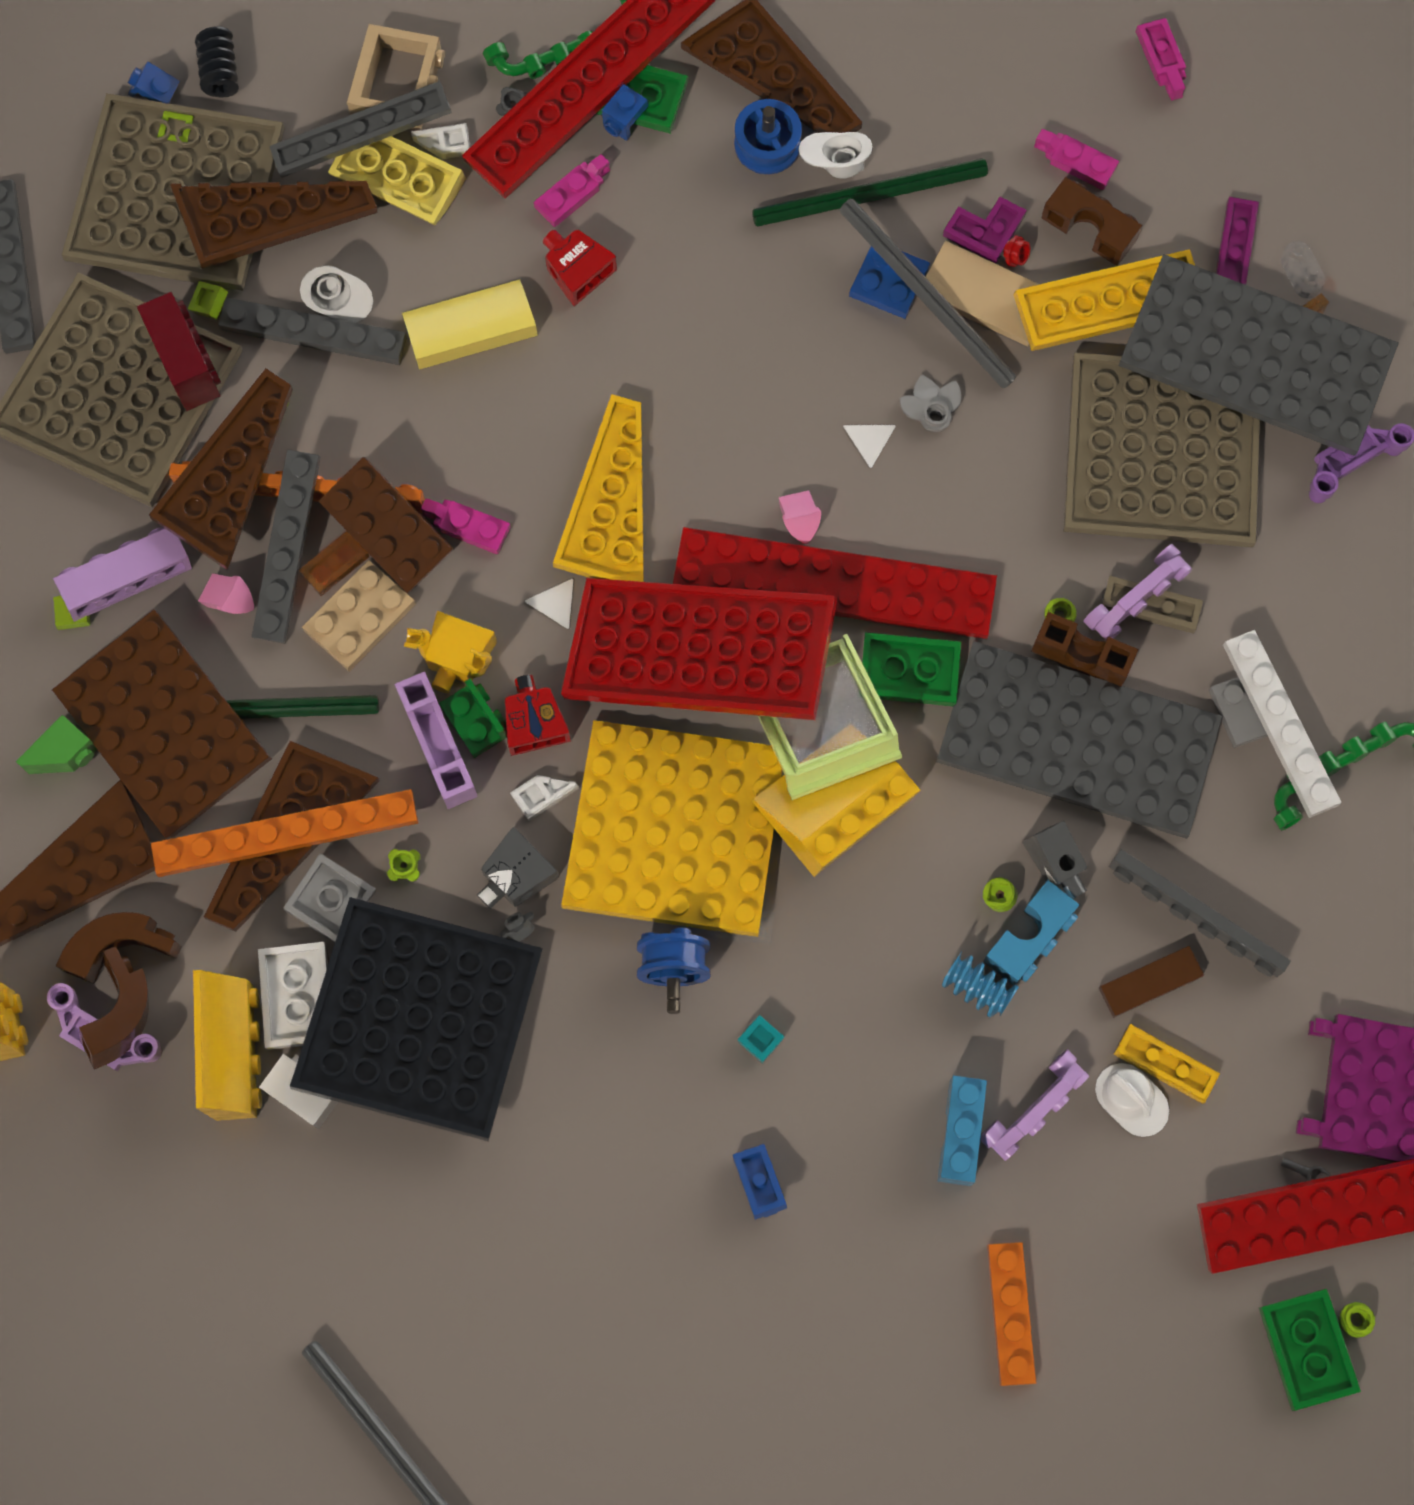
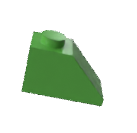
[16,715,97,774]

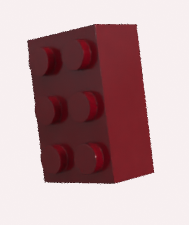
[136,291,221,411]

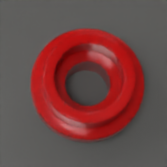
[1003,236,1031,267]

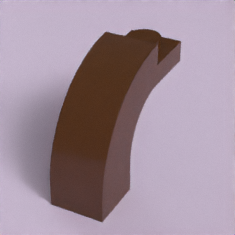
[56,912,182,984]
[79,946,149,1070]

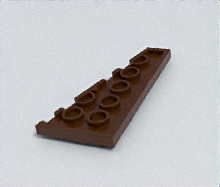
[170,181,378,269]
[204,741,380,932]
[0,780,155,946]

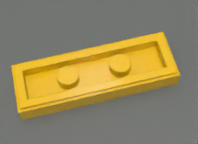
[1114,1024,1220,1104]

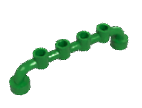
[482,0,627,79]
[1273,721,1414,831]

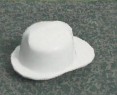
[799,132,873,179]
[300,266,373,323]
[1095,1063,1169,1137]

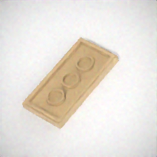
[926,240,1039,347]

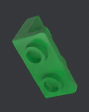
[439,678,507,758]

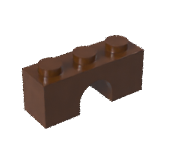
[1041,177,1142,266]
[1031,612,1139,687]

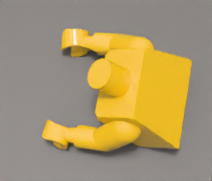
[404,611,497,693]

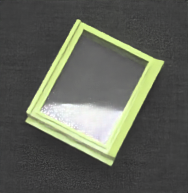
[757,634,902,800]

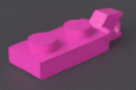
[1135,18,1186,101]
[1034,129,1119,190]
[533,154,610,227]
[421,498,511,554]

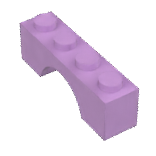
[395,671,478,809]

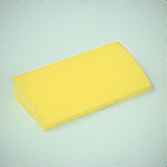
[328,136,466,225]
[402,279,538,370]

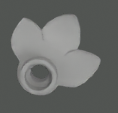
[900,375,961,432]

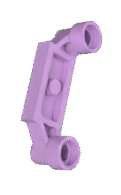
[1083,544,1192,640]
[47,983,162,1072]
[980,1049,1089,1161]

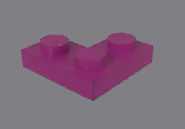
[943,197,1027,264]

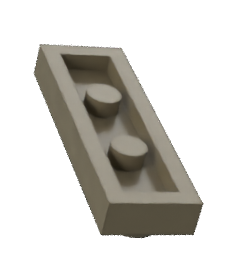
[1102,576,1203,634]

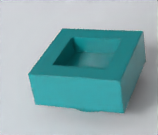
[737,1015,785,1064]

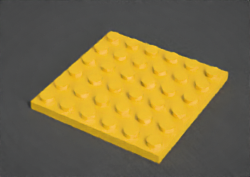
[561,720,782,937]

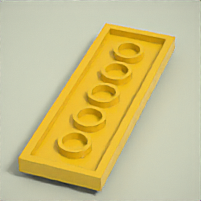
[1013,249,1195,351]

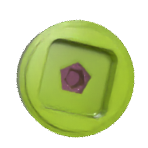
[983,877,1018,912]

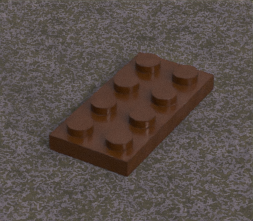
[319,457,454,593]

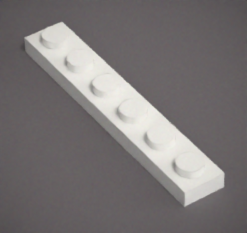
[1223,630,1342,818]

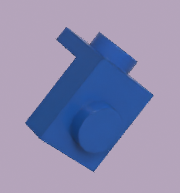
[127,61,180,104]
[602,84,648,141]

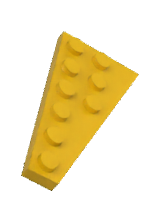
[553,394,644,582]

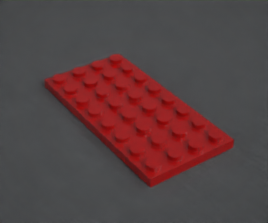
[561,578,837,720]

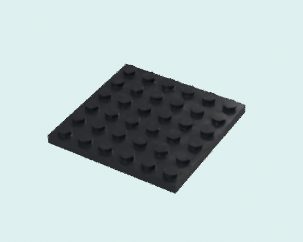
[290,897,543,1142]

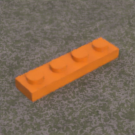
[987,1242,1036,1386]

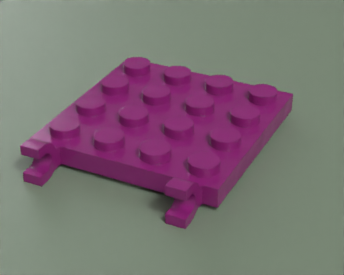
[1295,1014,1414,1162]

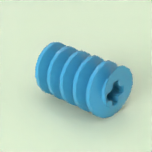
[942,951,1019,1018]

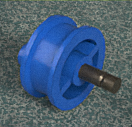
[734,99,802,174]
[637,928,711,1014]

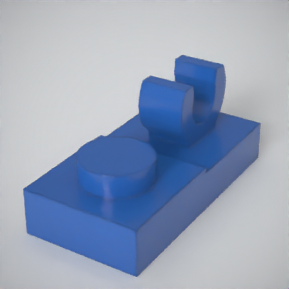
[732,1144,787,1220]

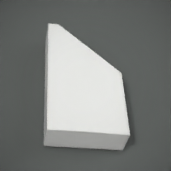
[411,123,470,159]
[510,775,579,821]

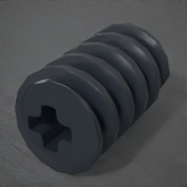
[195,26,239,98]

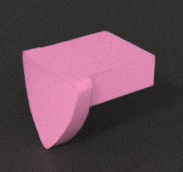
[778,490,821,544]
[198,573,254,614]

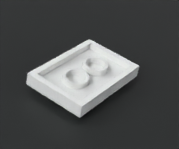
[258,942,328,1050]

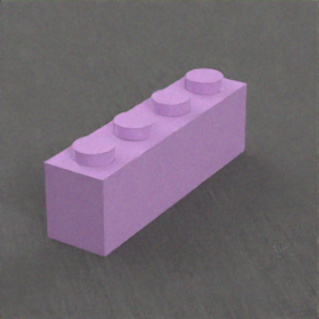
[53,527,192,622]

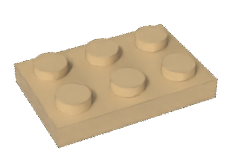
[302,560,416,672]

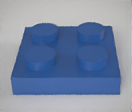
[849,246,930,319]

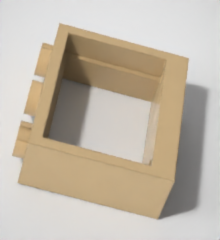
[347,24,445,131]

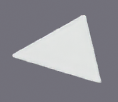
[844,425,896,468]
[525,579,574,629]

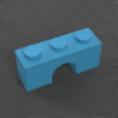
[983,880,1080,986]
[937,1075,987,1186]

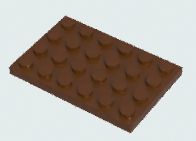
[52,610,272,839]

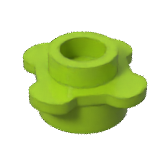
[387,849,421,882]

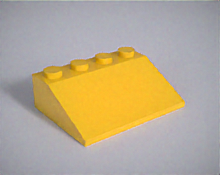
[752,724,920,877]
[193,970,262,1121]

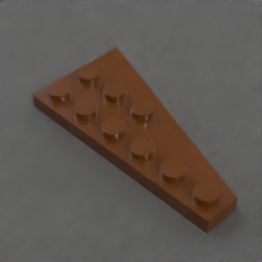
[681,0,862,133]
[149,368,293,571]

